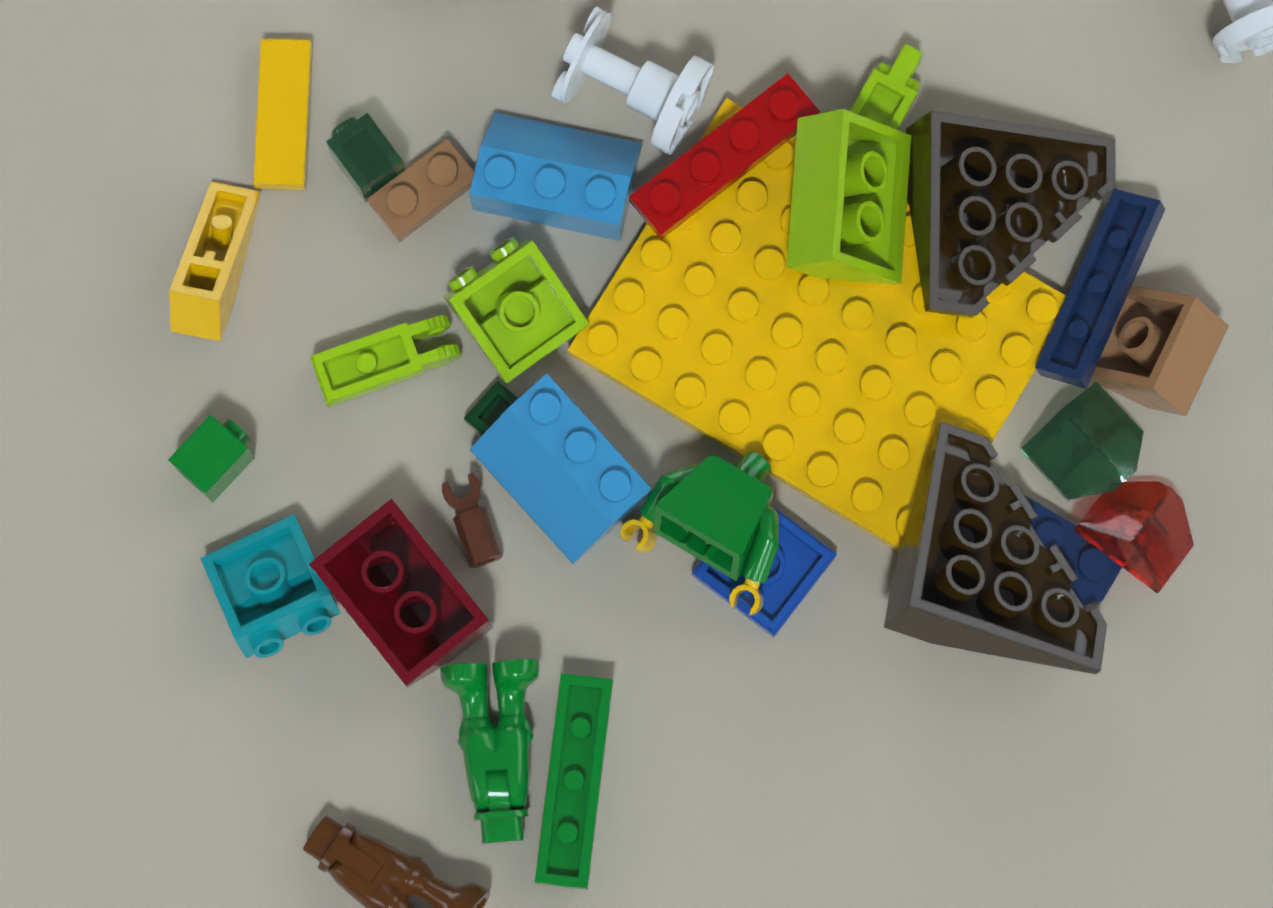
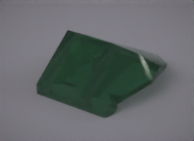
[1020,382,1144,501]

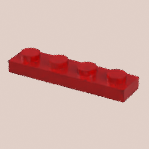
[629,73,820,240]

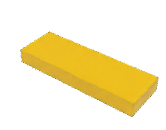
[253,39,313,190]

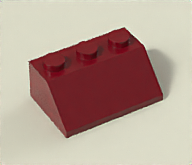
[309,498,494,687]

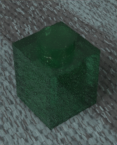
[326,113,405,203]

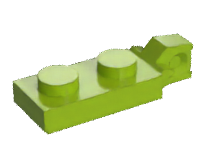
[850,43,923,130]

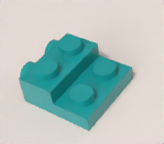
[200,514,341,658]

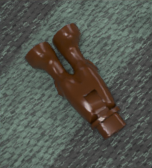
[303,815,490,908]

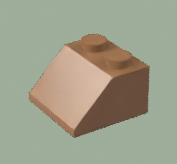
[1090,285,1229,416]

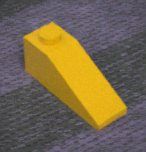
[169,182,260,342]

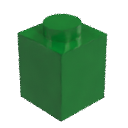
[168,414,255,503]

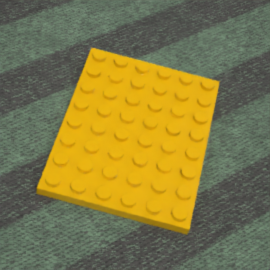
[567,98,1066,553]

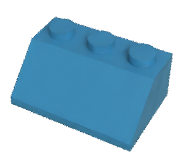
[469,112,642,241]
[470,374,652,564]

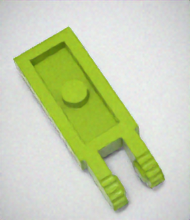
[310,314,461,407]

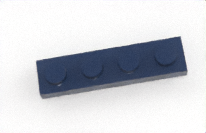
[1035,188,1165,389]

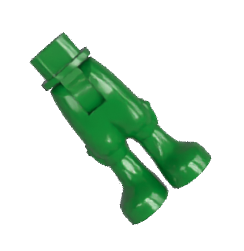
[440,659,539,844]

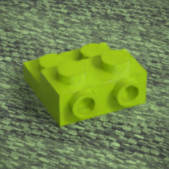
[443,236,590,383]

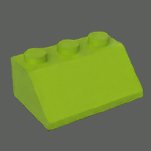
[786,109,912,285]

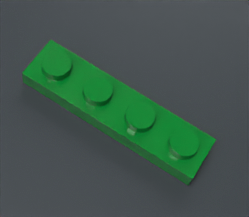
[535,673,613,890]

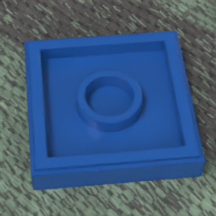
[692,505,837,638]

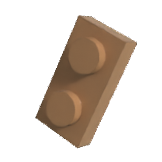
[367,138,474,242]

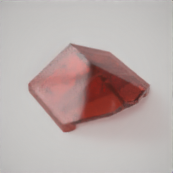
[1074,481,1194,594]

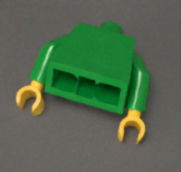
[620,451,779,615]

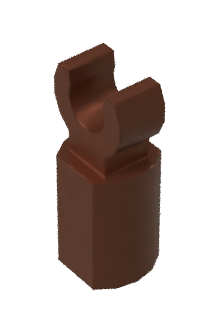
[442,473,503,568]

